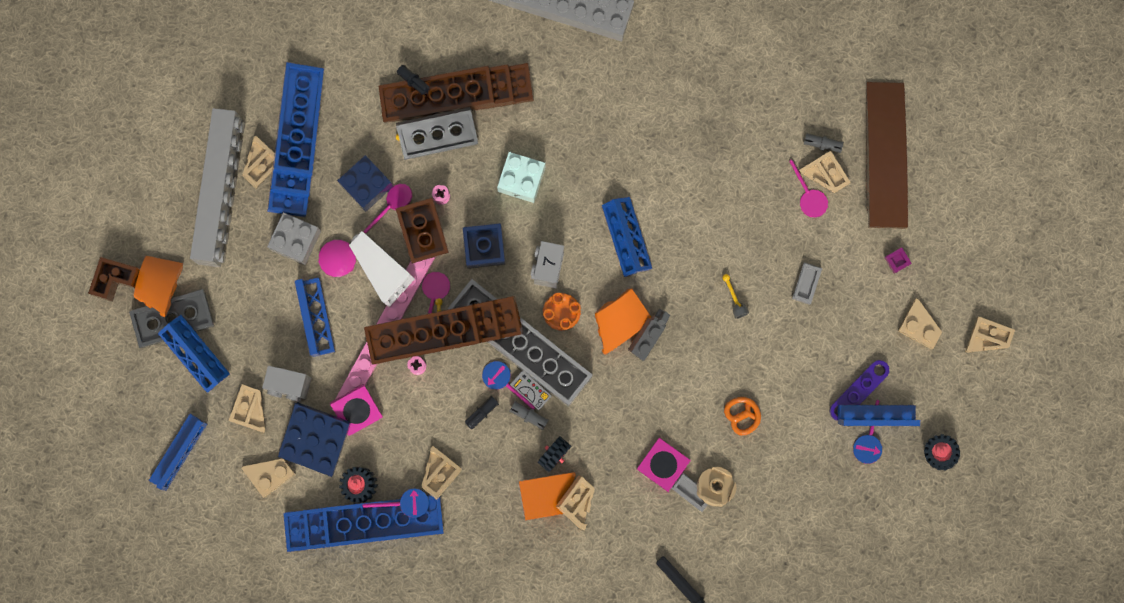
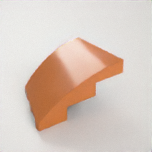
[134,256,183,317]
[595,288,651,354]
[519,472,576,520]

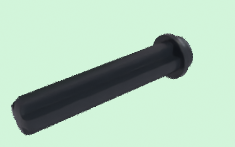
[656,556,705,603]

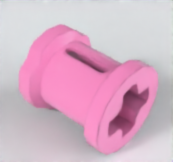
[432,185,450,205]
[407,356,426,375]

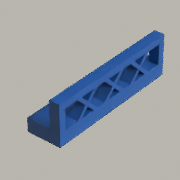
[602,197,653,277]
[295,278,335,357]
[158,315,230,393]
[838,405,920,426]
[149,414,207,491]

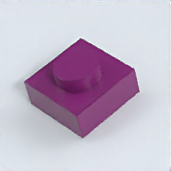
[884,247,912,274]

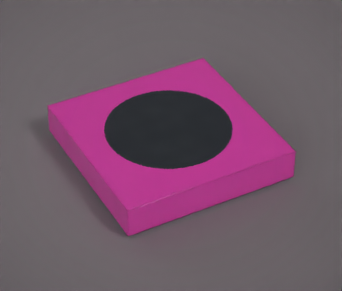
[330,384,383,436]
[637,438,691,492]

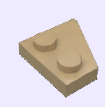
[242,136,274,189]
[799,151,851,193]
[898,298,942,349]
[965,317,1015,353]
[229,384,265,433]
[422,446,462,500]
[241,459,295,498]
[556,476,595,530]

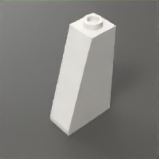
[349,231,415,307]

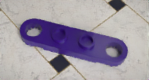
[829,360,889,421]

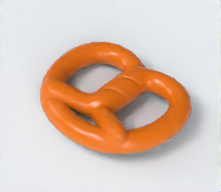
[724,397,761,436]

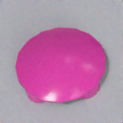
[318,240,356,277]

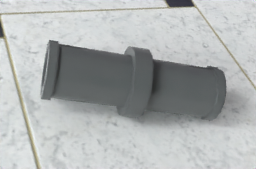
[804,133,844,153]
[509,401,549,430]

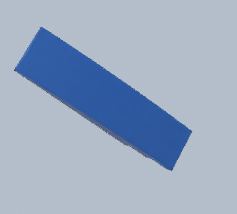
[267,62,324,217]
[283,496,444,552]

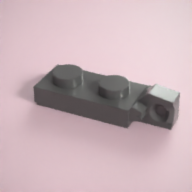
[628,309,670,361]

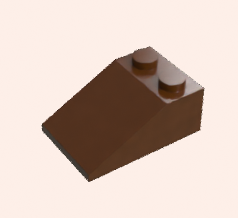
[396,198,449,264]

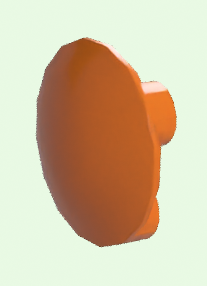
[543,293,581,331]

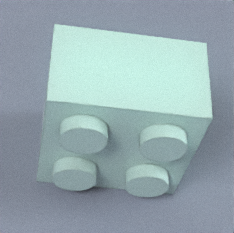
[497,152,546,203]

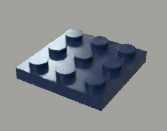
[278,402,351,477]

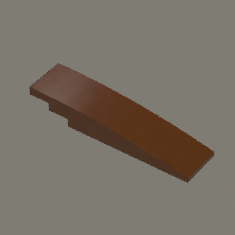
[378,63,534,123]
[866,82,908,229]
[364,296,523,365]

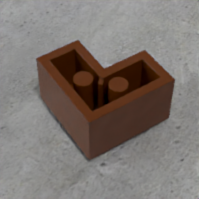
[88,257,140,302]

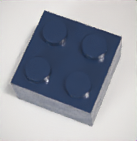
[337,155,393,212]
[462,223,506,269]

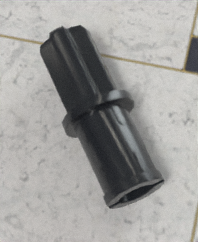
[397,65,430,95]
[465,396,499,430]

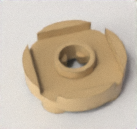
[697,467,736,507]

